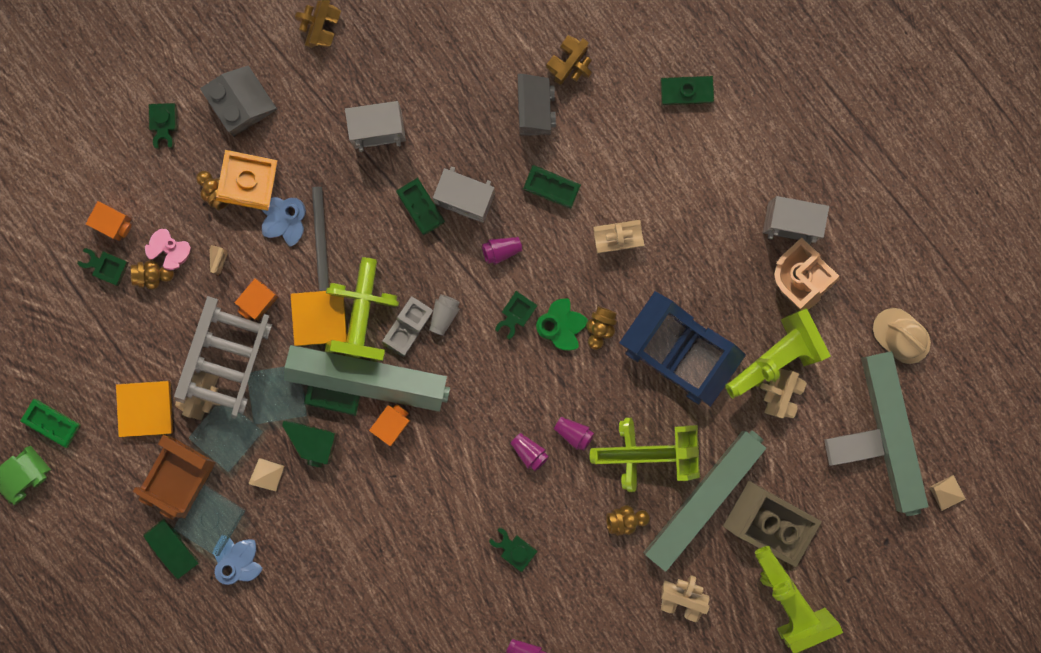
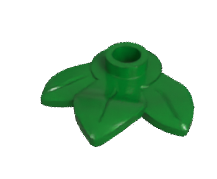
[536,298,588,350]

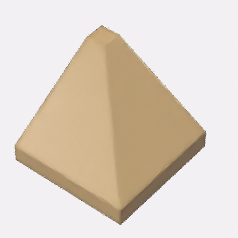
[210,245,228,275]
[249,458,284,491]
[930,475,965,511]

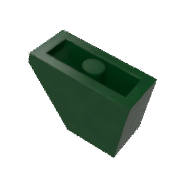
[282,420,338,468]

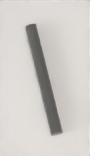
[312,187,329,291]

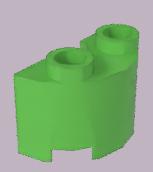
[0,446,51,505]

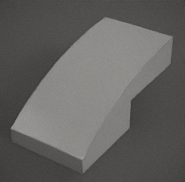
[382,296,433,357]
[824,429,885,465]

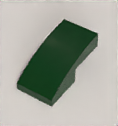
[143,518,199,579]

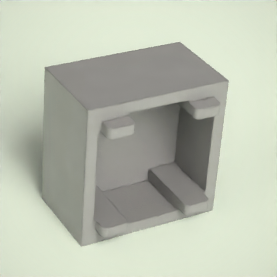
[345,101,406,152]
[433,166,495,223]
[763,196,829,245]

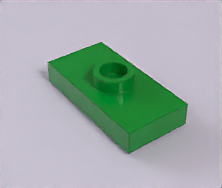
[20,399,81,448]

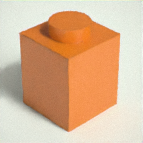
[86,201,132,241]
[234,278,279,321]
[369,404,411,446]

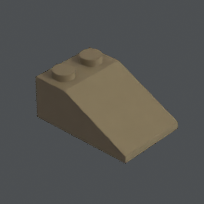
[723,481,822,567]

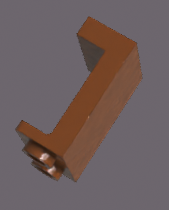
[133,435,216,520]

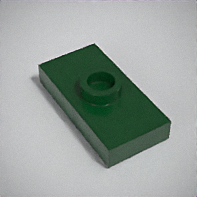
[660,76,714,105]
[523,165,581,209]
[396,177,446,236]
[304,385,361,416]

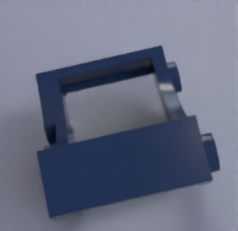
[619,291,746,407]

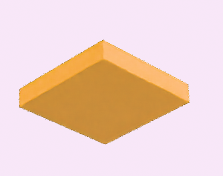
[216,150,277,211]
[291,291,347,346]
[116,381,173,437]

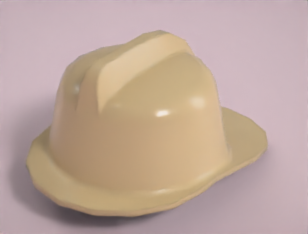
[873,308,931,364]

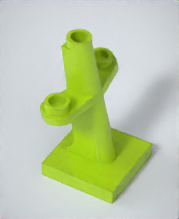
[325,257,399,362]
[725,308,831,398]
[590,418,700,492]
[755,546,843,653]

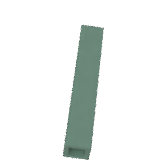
[284,345,450,412]
[861,351,929,516]
[643,430,766,572]

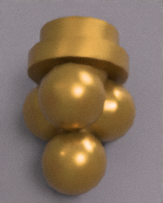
[196,171,230,210]
[131,260,174,290]
[586,306,617,350]
[606,505,650,536]

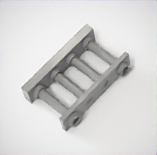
[174,296,272,419]

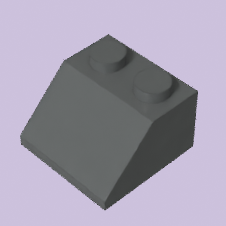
[200,65,277,137]
[518,74,556,136]

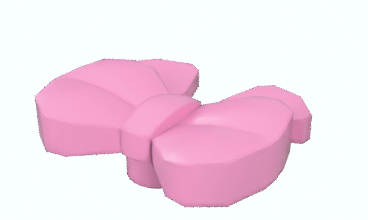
[145,229,191,270]

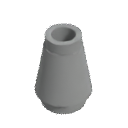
[429,294,460,335]

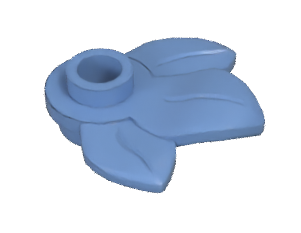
[262,197,306,247]
[214,535,263,585]

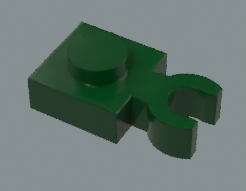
[149,103,177,150]
[77,248,129,286]
[495,291,538,340]
[489,527,538,572]

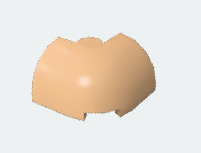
[774,237,840,310]

